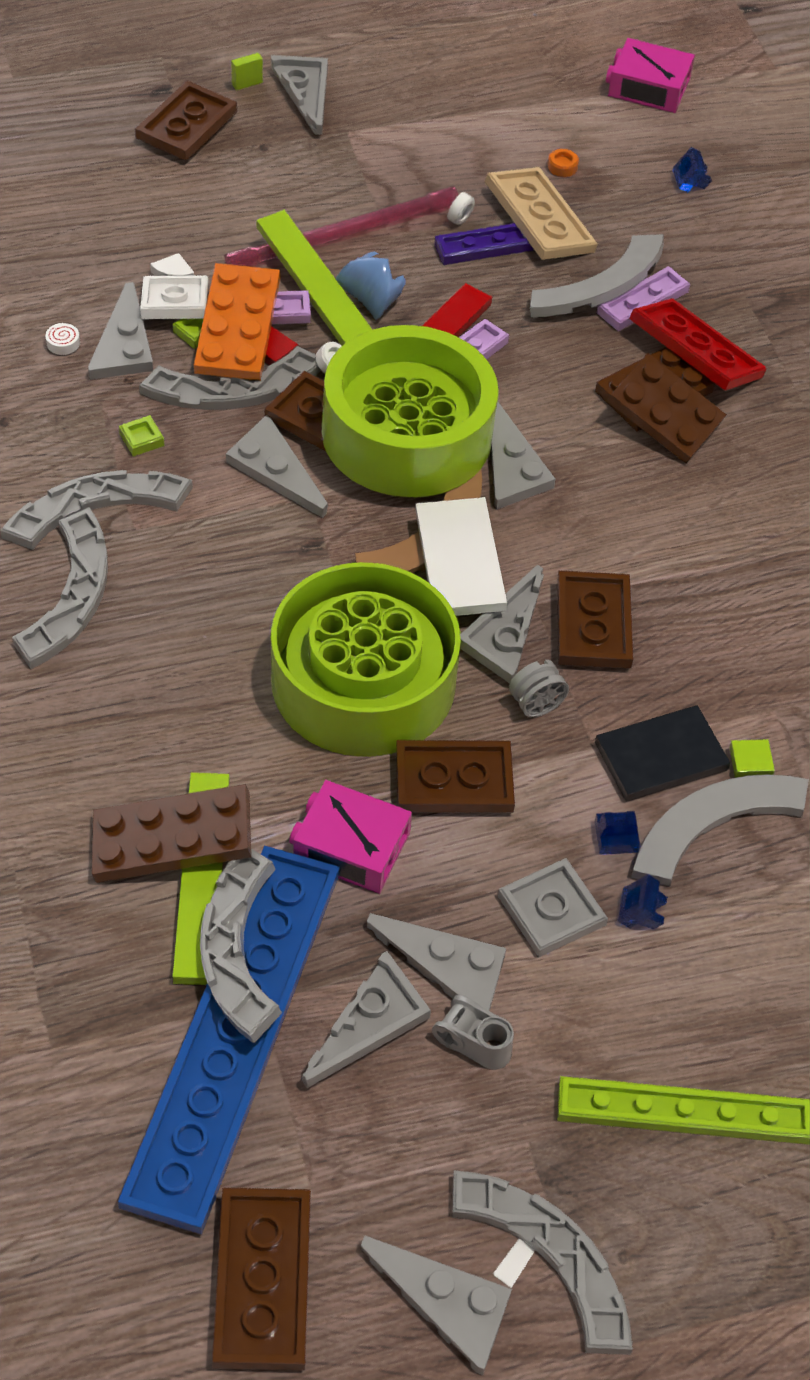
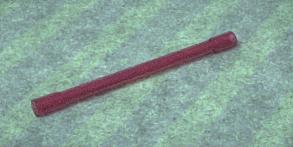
[224,186,458,267]

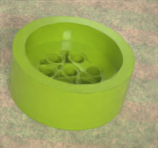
[322,325,499,497]
[271,562,461,757]

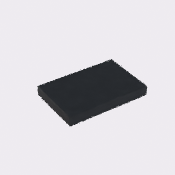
[595,705,730,802]

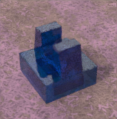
[672,147,712,192]
[594,811,640,855]
[618,874,667,929]

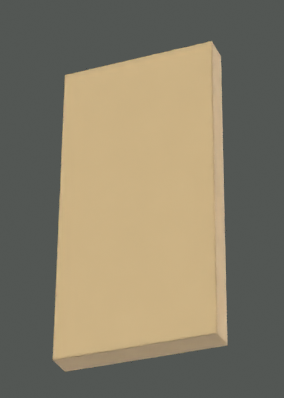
[485,167,598,260]

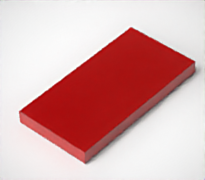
[629,298,767,391]

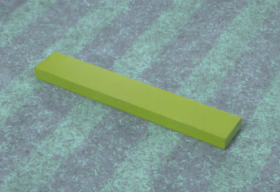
[256,209,372,346]
[173,772,230,985]
[557,1076,810,1145]

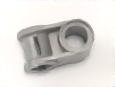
[432,995,514,1070]

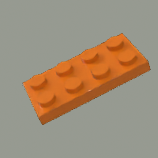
[194,263,280,381]

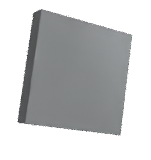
[498,858,608,958]

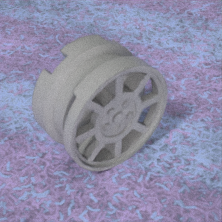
[509,660,569,717]

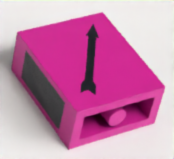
[606,38,695,113]
[289,780,412,894]

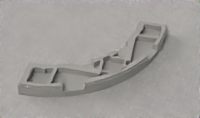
[530,234,664,318]
[139,346,321,410]
[0,470,193,550]
[12,507,108,669]
[631,775,809,887]
[200,849,282,1043]
[452,1170,633,1355]

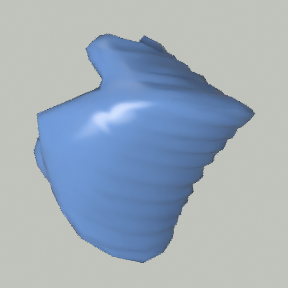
[336,251,406,320]

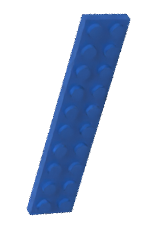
[118,845,340,1235]

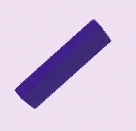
[434,223,533,265]

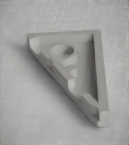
[271,55,328,135]
[88,282,153,380]
[491,401,555,510]
[226,415,328,518]
[460,565,544,683]
[367,913,506,1011]
[301,951,431,1088]
[361,1236,512,1375]

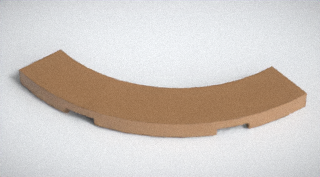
[355,470,482,573]

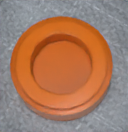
[548,149,579,177]

